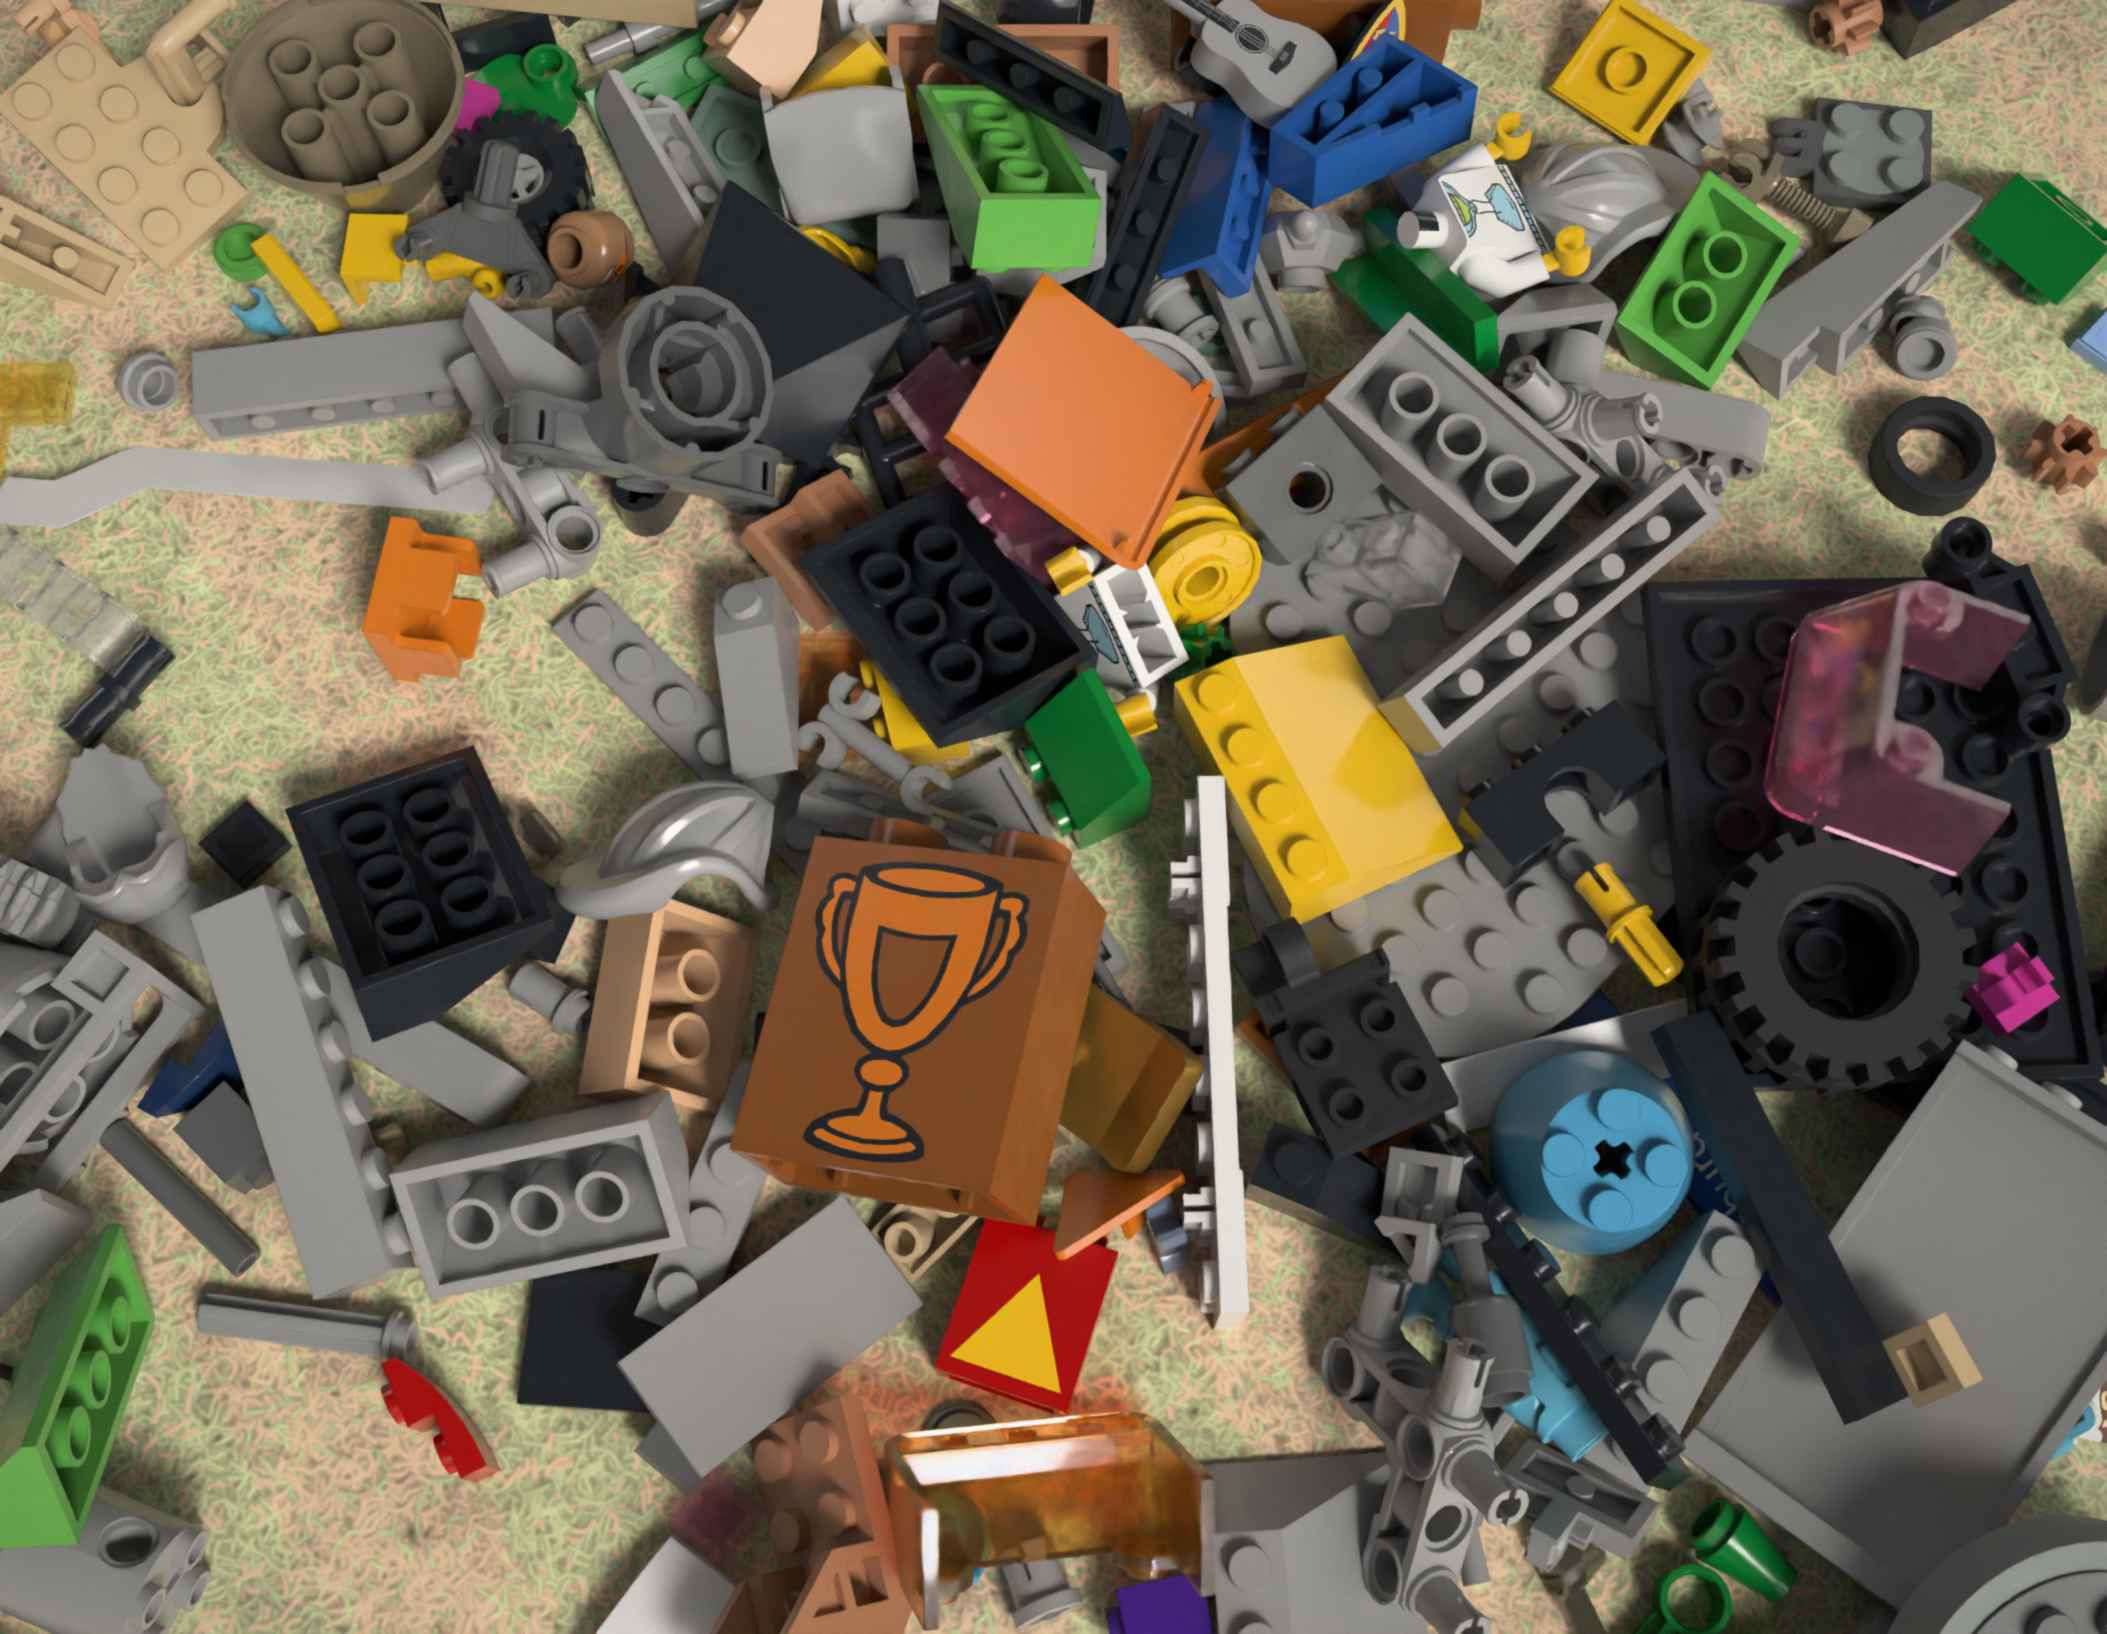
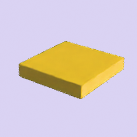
[1548,0,1713,146]

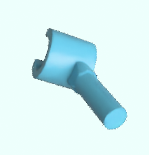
[232,287,296,339]

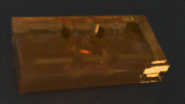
[798,639,865,762]

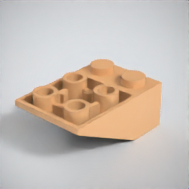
[700,0,823,102]

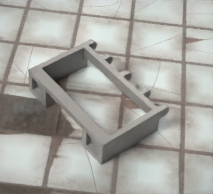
[0,929,209,1203]

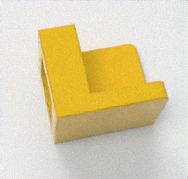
[340,213,420,304]

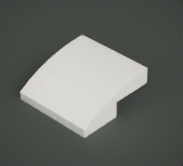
[596,1534,738,1634]

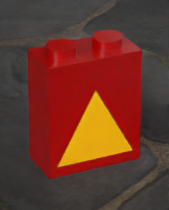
[934,1214,1119,1419]

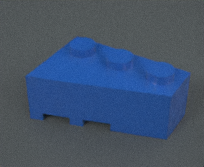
[1267,31,1478,209]

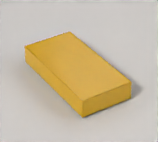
[250,233,343,336]

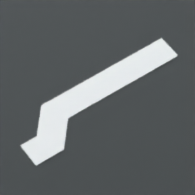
[0,446,496,528]

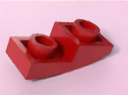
[381,1357,501,1483]

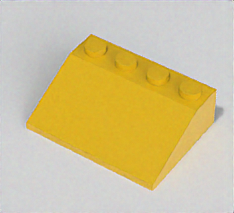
[1173,634,1463,925]

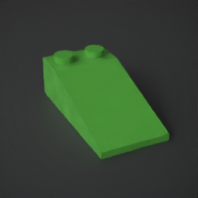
[915,85,1102,273]

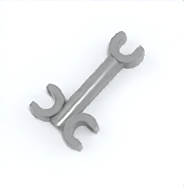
[798,671,954,817]

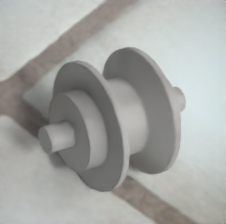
[1662,102,1724,167]

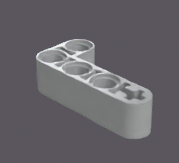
[1541,329,1771,481]

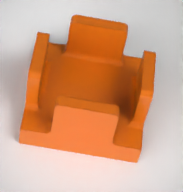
[361,516,485,682]

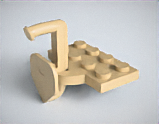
[0,0,253,276]

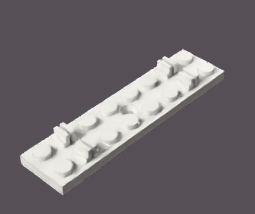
[1167,776,1249,1330]

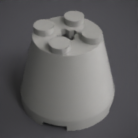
[0,940,141,1155]

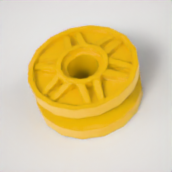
[1146,496,1262,634]

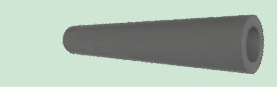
[99,1120,261,1277]

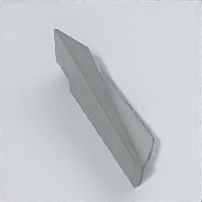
[594,69,726,278]
[1736,180,1984,401]

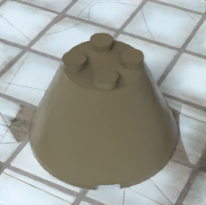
[221,0,465,215]

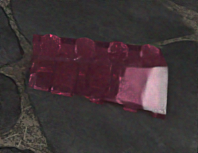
[886,345,1089,588]

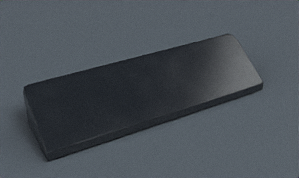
[931,0,1132,153]
[1072,102,1212,328]

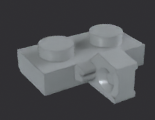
[1502,1437,1659,1573]

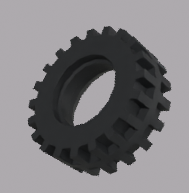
[1691,824,1979,1097]

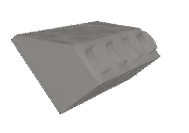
[1322,311,1599,588]
[389,1090,690,1300]

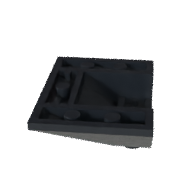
[659,180,916,470]

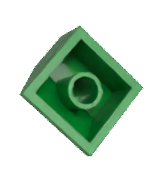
[1966,172,2107,306]
[1019,667,1152,851]

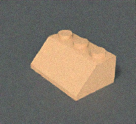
[578,899,761,1118]

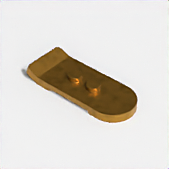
[1059,982,1204,1175]

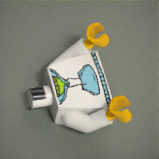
[1397,111,1591,298]
[1044,544,1189,738]

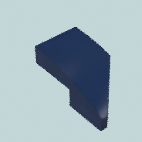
[137,1015,245,1118]

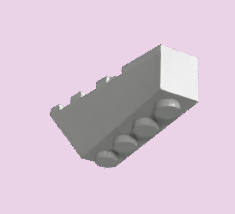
[1513,1210,1766,1495]

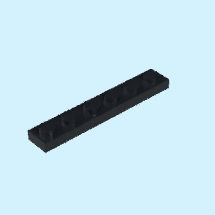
[1409,1122,1692,1491]

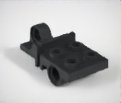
[1231,916,1459,1162]

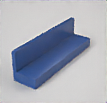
[1158,93,1273,299]

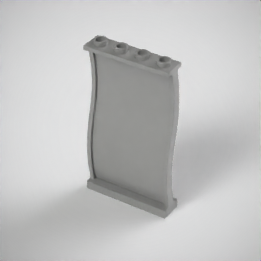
[1679,1039,2107,1613]

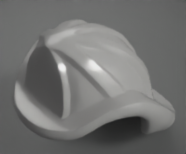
[1514,140,1701,288]
[554,780,781,920]

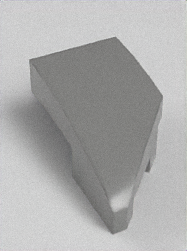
[1374,1147,1464,1284]

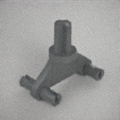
[394,139,560,301]

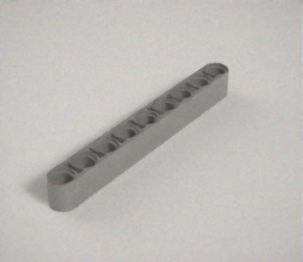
[18,806,531,1130]

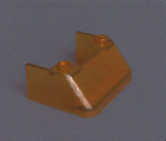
[884,1411,1215,1631]

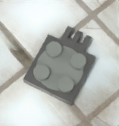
[1771,97,1933,214]

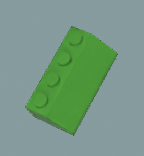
[0,1224,155,1549]

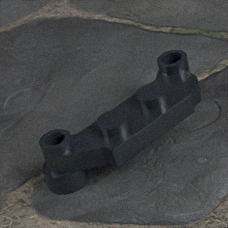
[1922,516,2079,758]

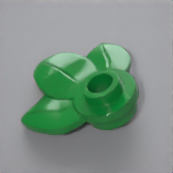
[472,44,579,131]

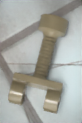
[1720,138,1874,253]

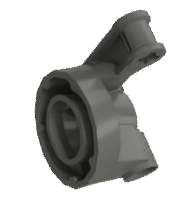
[500,285,783,515]

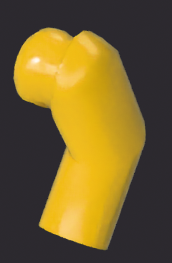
[425,250,509,300]

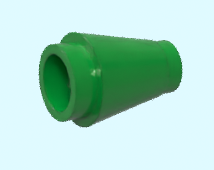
[1687,1497,1798,1603]

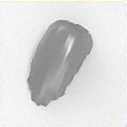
[56,743,190,925]

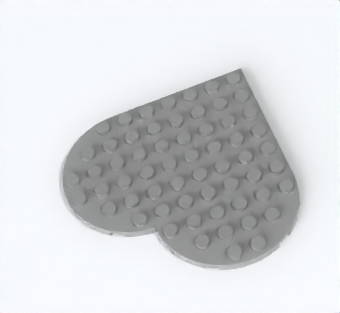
[1229,484,1675,1064]

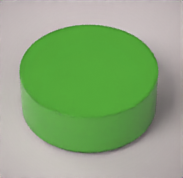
[213,223,269,282]

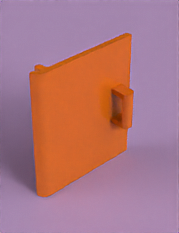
[944,273,1222,570]

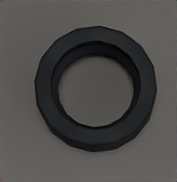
[1867,396,1997,516]

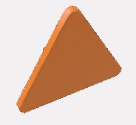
[1053,1170,1186,1260]

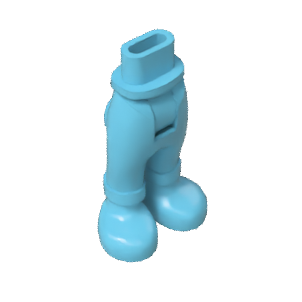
[1402,1246,1609,1462]

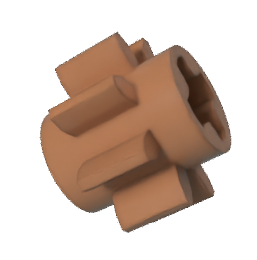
[1809,0,1883,56]
[2021,414,2107,495]

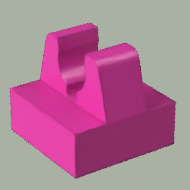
[1963,942,2060,1038]

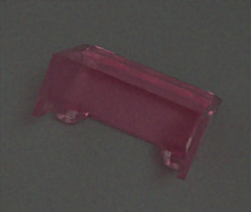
[1764,580,2030,878]

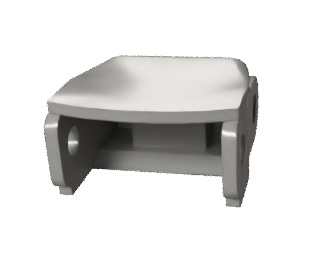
[760,64,920,225]

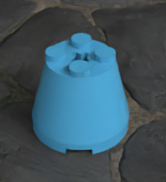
[1489,1051,1695,1255]

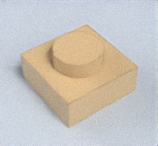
[1882,1312,1984,1409]

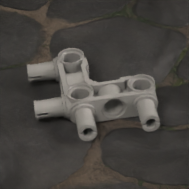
[418,306,604,599]
[1503,355,1727,519]
[1321,1264,1529,1634]

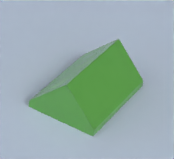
[1613,170,1801,391]

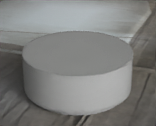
[1894,317,1957,381]

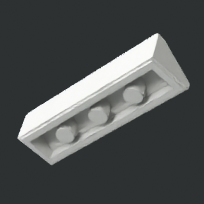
[1441,998,1688,1134]

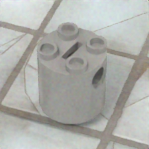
[0,1484,211,1634]

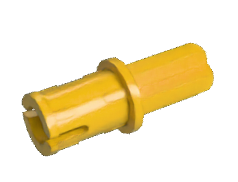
[1574,862,1685,987]

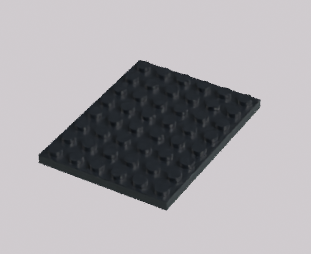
[1640,577,2105,1092]

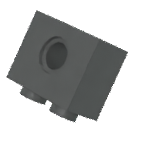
[1213,404,1383,566]

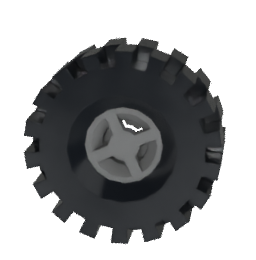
[440,110,596,259]

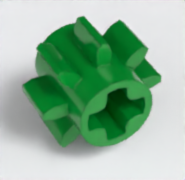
[1165,622,1238,685]

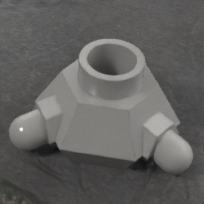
[1258,209,1365,293]

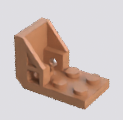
[710,1393,913,1634]

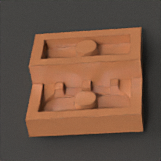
[739,468,879,632]

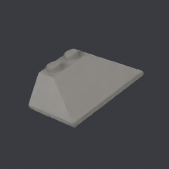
[1200,1452,1428,1634]

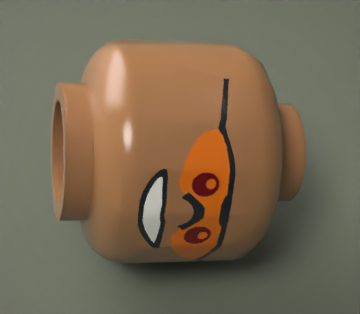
[546,209,635,289]

